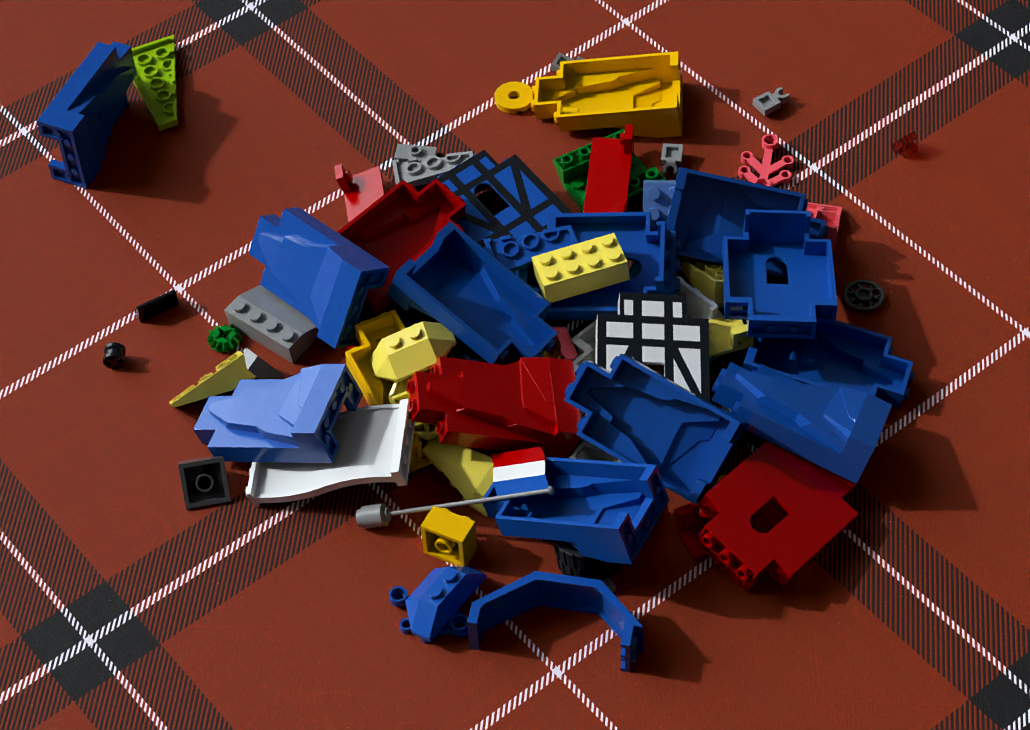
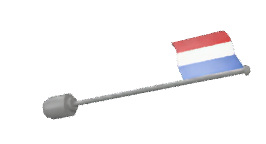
[356,447,555,529]

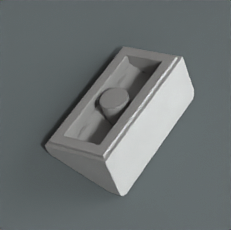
[243,348,283,379]

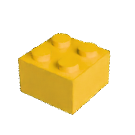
[421,506,477,567]

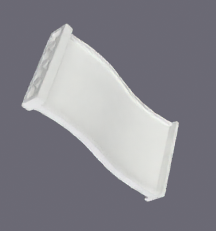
[246,399,415,507]

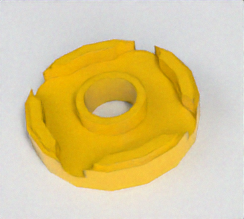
[494,81,534,114]

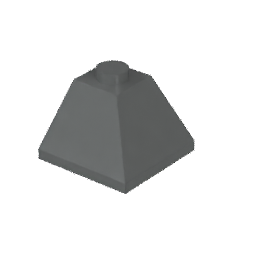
[178,456,231,509]

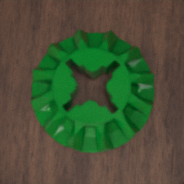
[207,323,242,352]

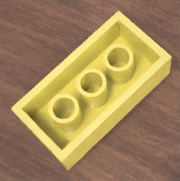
[531,233,630,303]

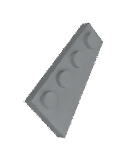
[392,151,474,187]

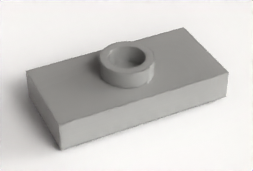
[394,144,438,162]

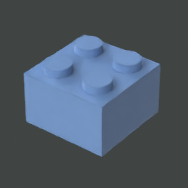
[643,180,676,225]

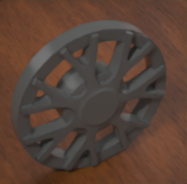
[843,279,884,313]

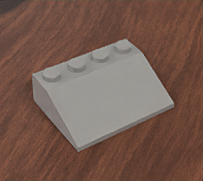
[224,285,319,364]

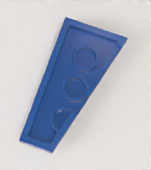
[483,225,578,273]

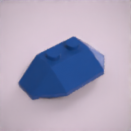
[405,566,487,642]

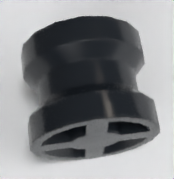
[103,342,126,369]

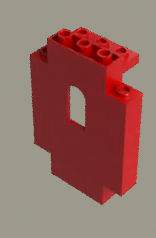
[696,441,859,592]

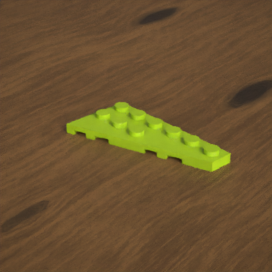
[132,34,178,131]

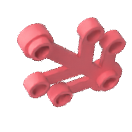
[738,134,794,187]

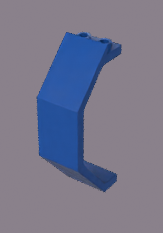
[467,571,644,672]

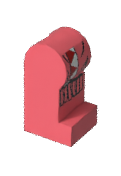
[550,327,577,361]

